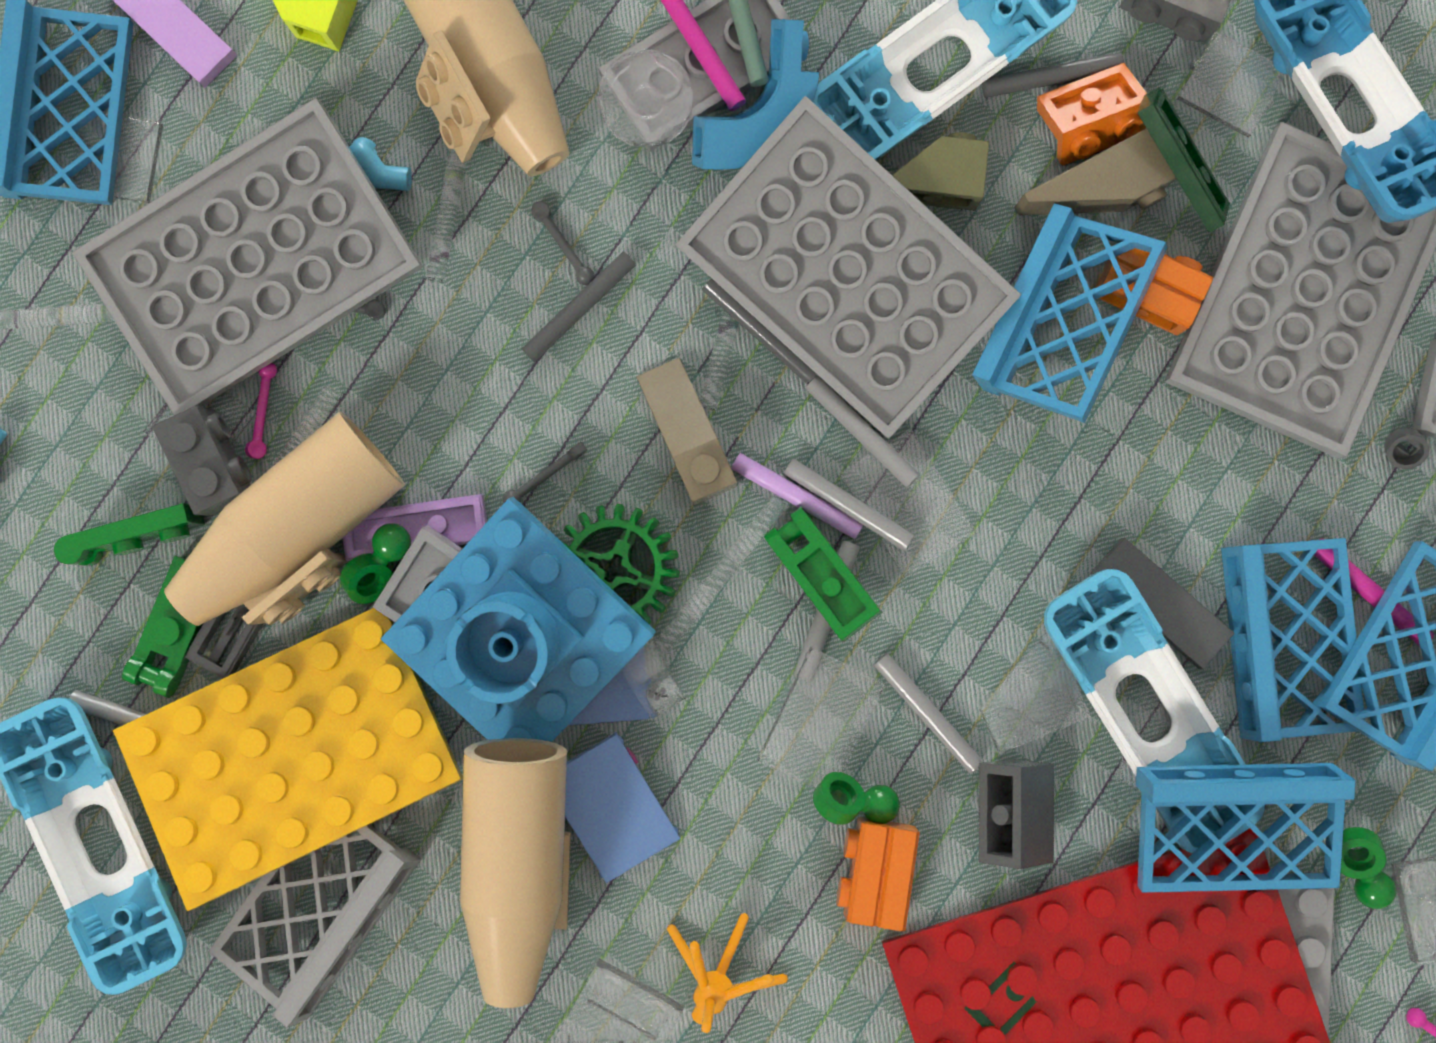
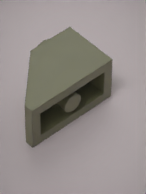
[892,132,989,211]

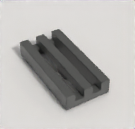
[185,604,263,678]

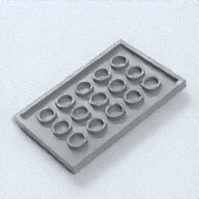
[675,96,1021,439]
[72,98,423,415]
[1164,122,1436,459]

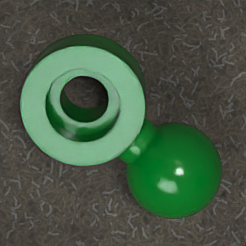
[340,523,411,604]
[813,772,900,825]
[1341,827,1396,909]

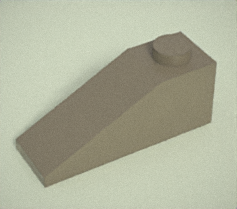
[1014,128,1176,215]
[636,358,737,506]

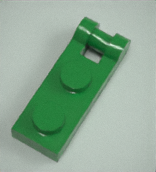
[54,503,205,566]
[763,506,883,642]
[122,556,204,698]

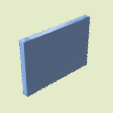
[565,732,680,883]

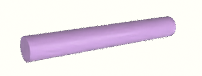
[731,453,863,539]

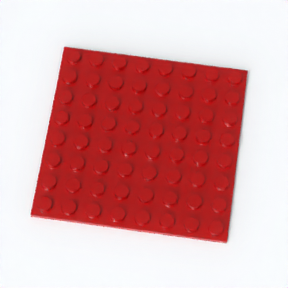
[882,828,1330,1043]

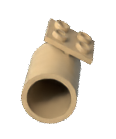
[403,0,570,177]
[164,411,405,626]
[460,738,571,1008]

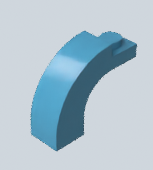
[692,19,819,170]

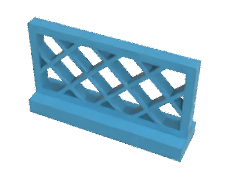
[0,0,134,205]
[972,203,1168,423]
[1221,538,1365,742]
[1318,541,1436,771]
[1136,763,1356,893]

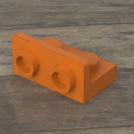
[1037,63,1147,165]

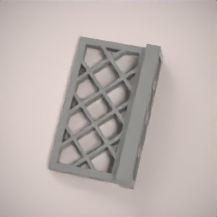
[208,824,421,1028]

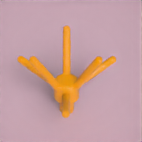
[667,913,788,1033]

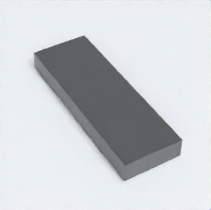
[1090,538,1235,669]

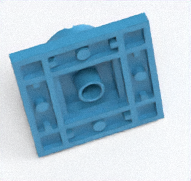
[381,496,657,742]

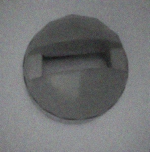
[1384,427,1429,469]

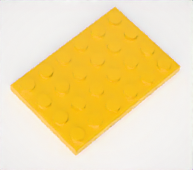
[113,608,463,911]

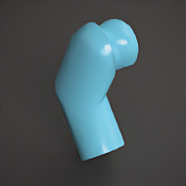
[349,137,412,191]

